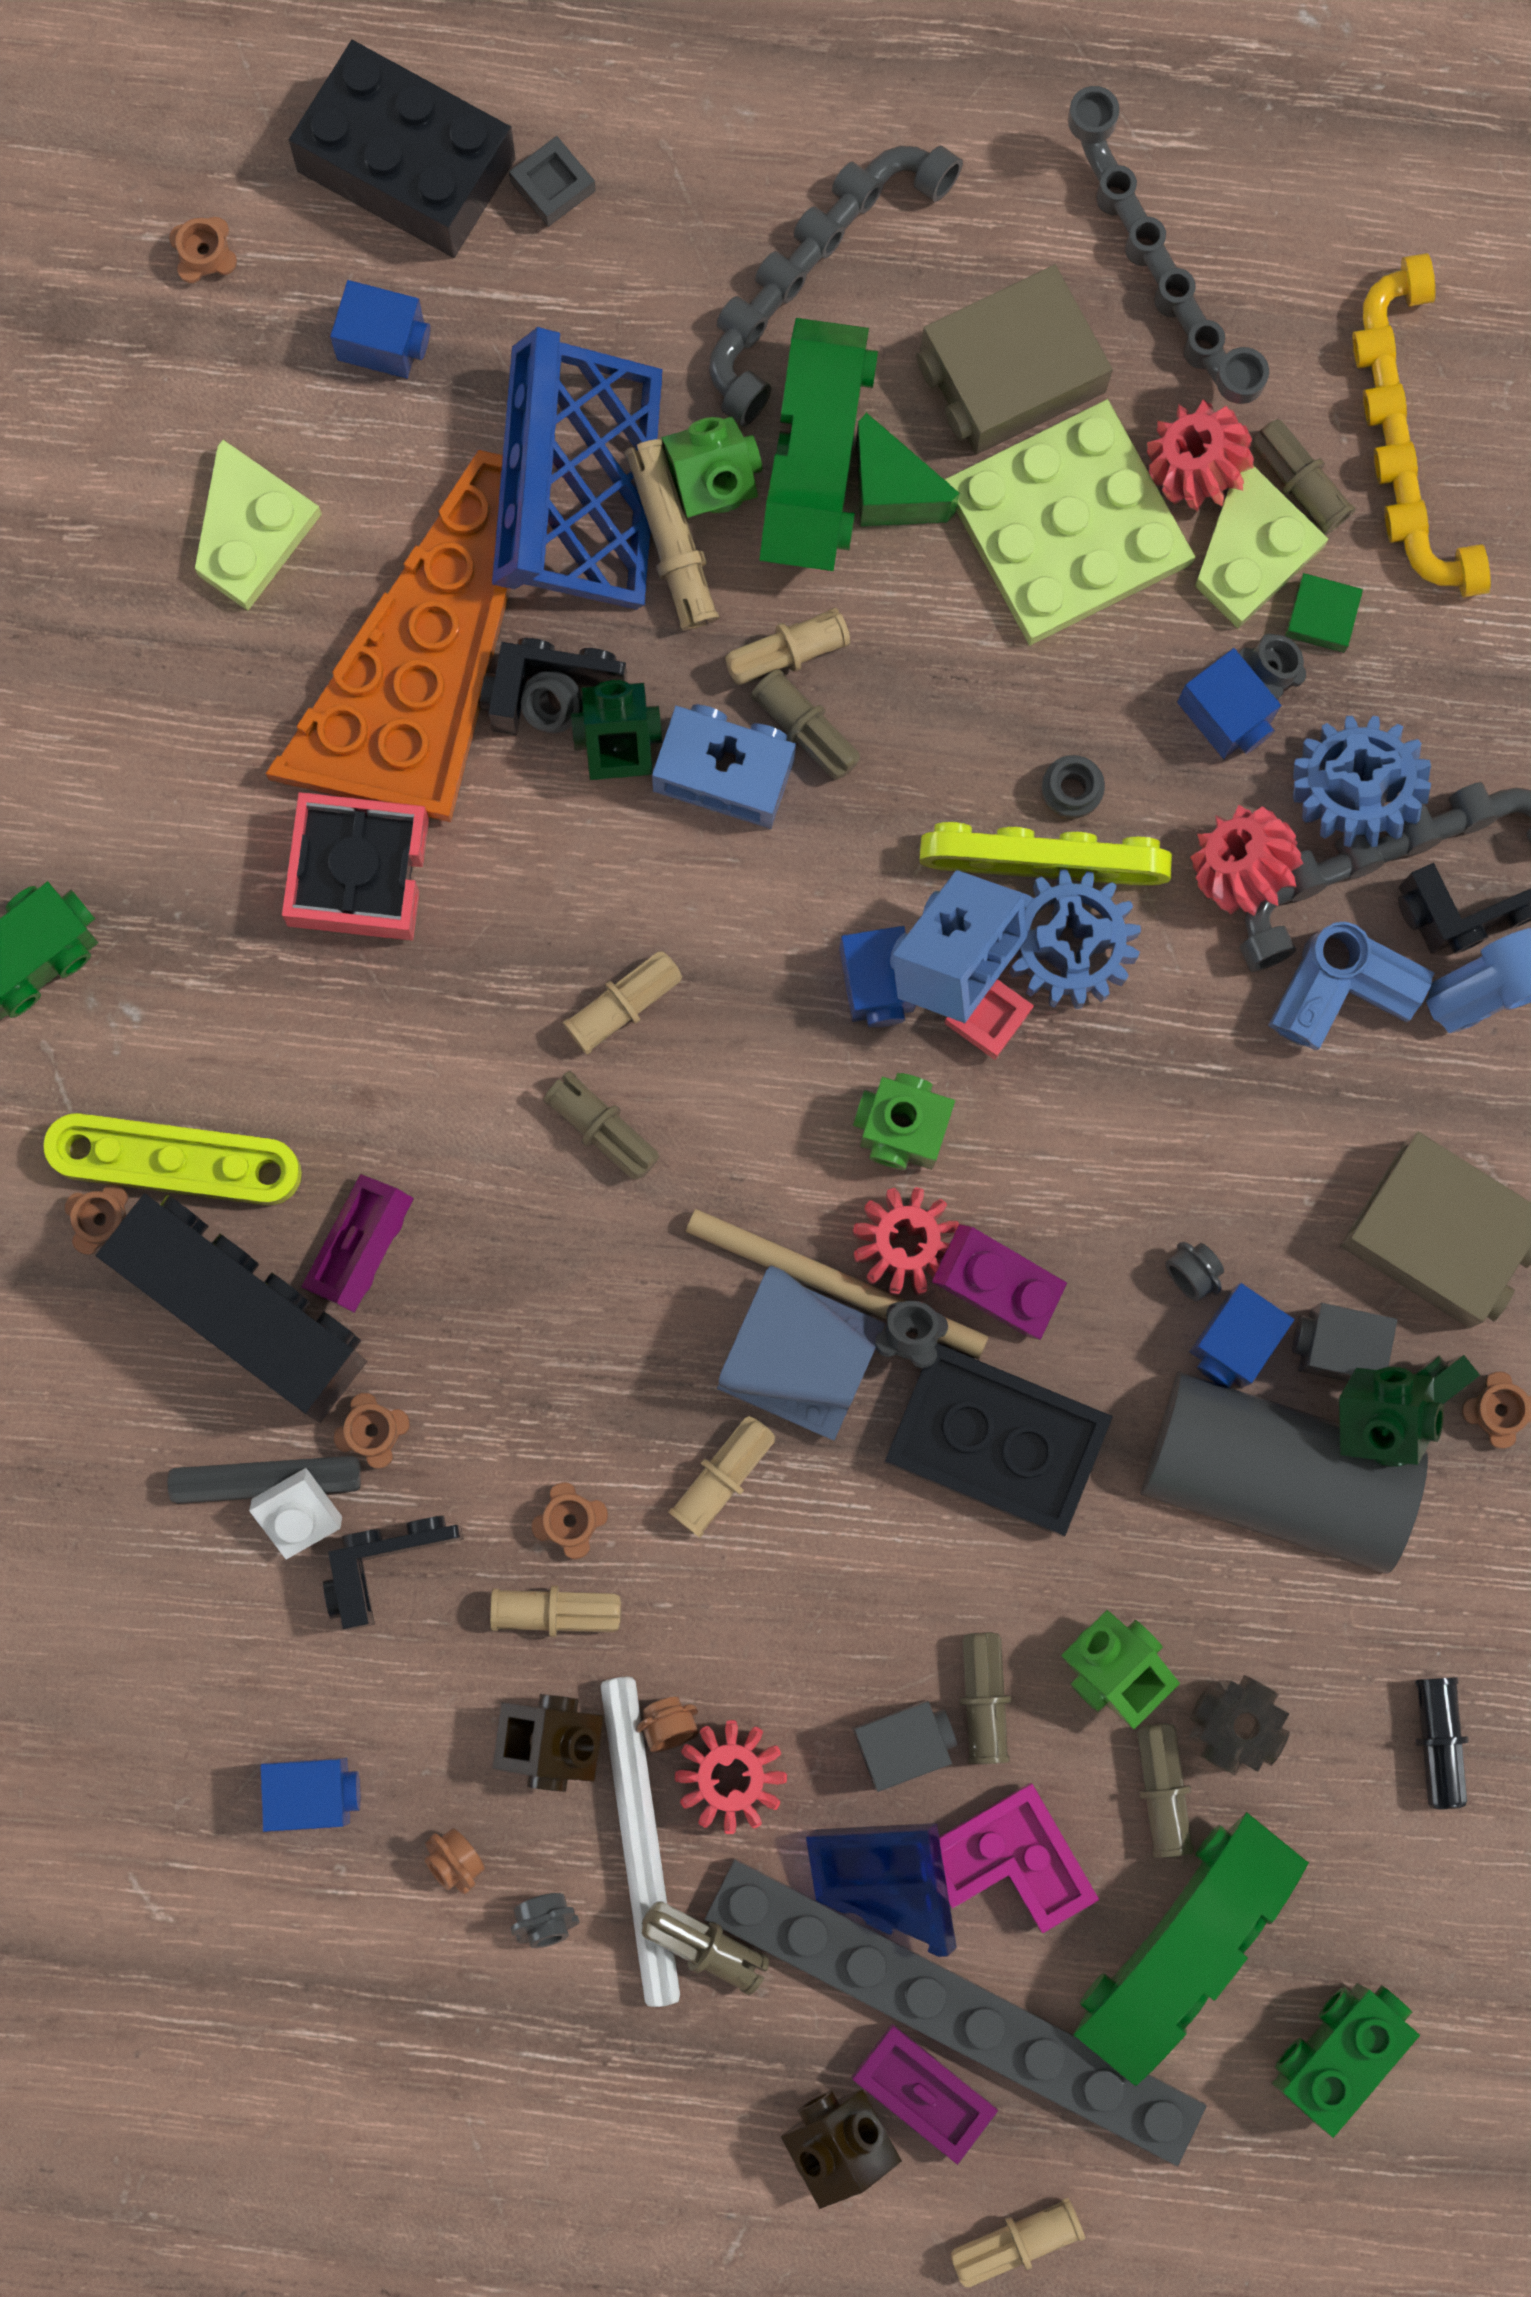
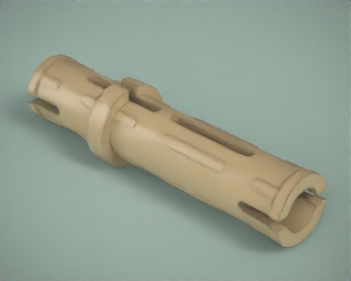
[624,439,720,631]

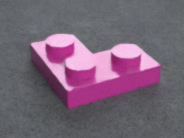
[918,1783,1099,1933]

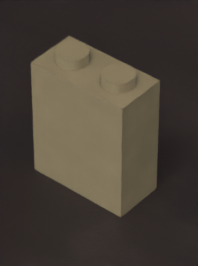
[916,264,1113,455]
[1340,1131,1531,1328]

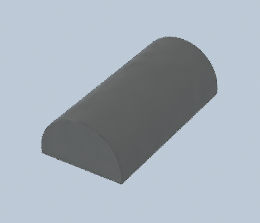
[1140,1372,1428,1574]

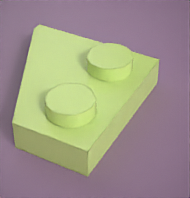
[195,440,322,611]
[1195,466,1329,629]

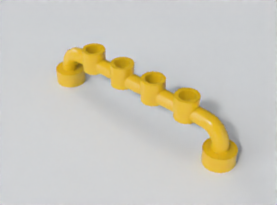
[1352,253,1491,598]

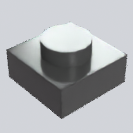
[509,136,596,227]

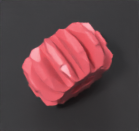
[1147,399,1254,512]
[1190,805,1304,916]
[853,1187,959,1296]
[675,1720,787,1834]

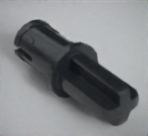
[1415,1677,1469,1810]

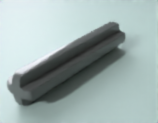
[167,1456,361,1504]

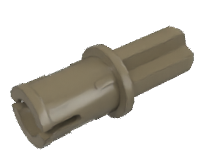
[1252,419,1356,535]
[751,669,860,780]
[543,1071,659,1180]
[959,1632,1011,1764]
[1137,1723,1194,1858]
[641,1901,769,1995]

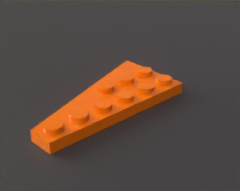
[265,450,510,822]

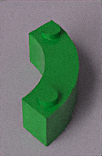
[759,318,878,571]
[1073,1812,1309,2086]

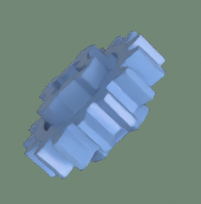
[1293,716,1431,847]
[1009,869,1141,1009]

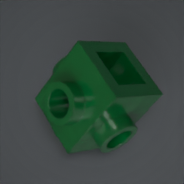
[571,680,662,780]
[1339,1367,1444,1467]

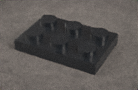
[884,1343,1113,1537]

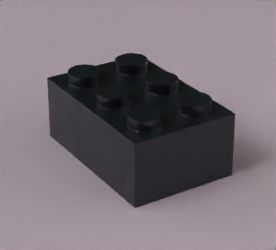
[288,39,516,258]

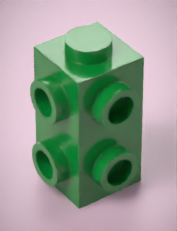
[0,881,99,1021]
[1272,1983,1420,2138]

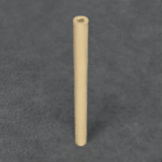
[686,1209,989,1360]

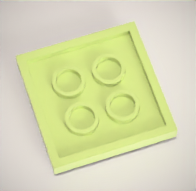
[945,399,1195,646]

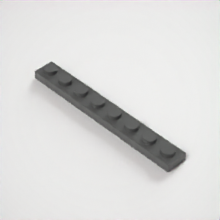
[705,1858,1207,2167]

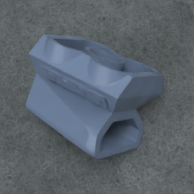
[716,1265,886,1441]

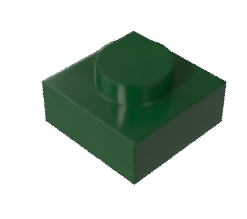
[1414,1355,1480,1404]

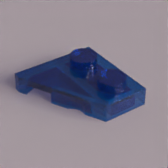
[806,1823,957,1957]

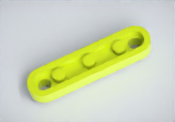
[919,822,1172,885]
[44,1113,302,1205]

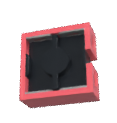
[282,792,429,941]

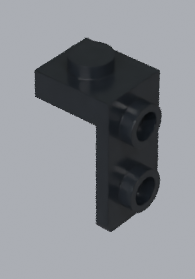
[480,638,627,735]
[1398,863,1531,954]
[323,1515,464,1630]

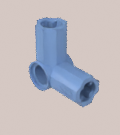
[1268,922,1434,1050]
[1426,928,1531,1033]

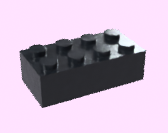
[95,1193,368,1423]

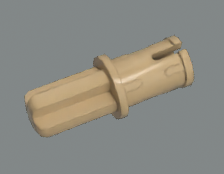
[725,608,851,685]
[562,951,682,1055]
[668,1416,775,1538]
[490,1585,621,1637]
[951,2197,1085,2287]

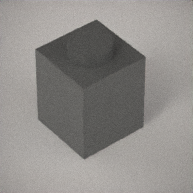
[1292,1303,1398,1382]
[852,1700,958,1792]

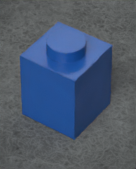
[330,280,431,379]
[1177,648,1282,759]
[839,926,916,1028]
[1189,1283,1295,1389]
[261,1757,361,1832]

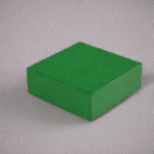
[1285,573,1363,653]

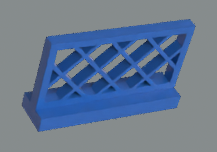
[492,327,663,610]

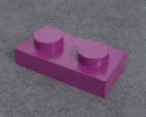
[301,1174,414,1313]
[932,1224,1067,1340]
[851,2024,998,2165]

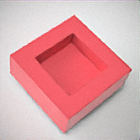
[944,979,1034,1060]

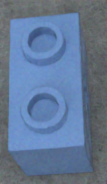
[652,704,796,829]
[890,870,1027,1023]

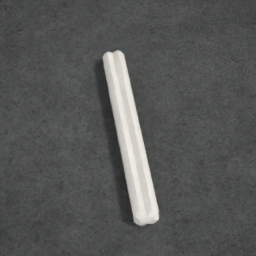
[601,1676,680,2007]

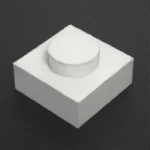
[249,1468,342,1559]

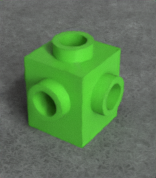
[661,417,763,518]
[853,1073,956,1170]
[1061,1610,1180,1729]

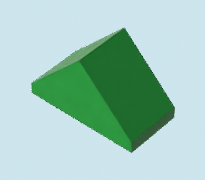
[856,412,960,526]

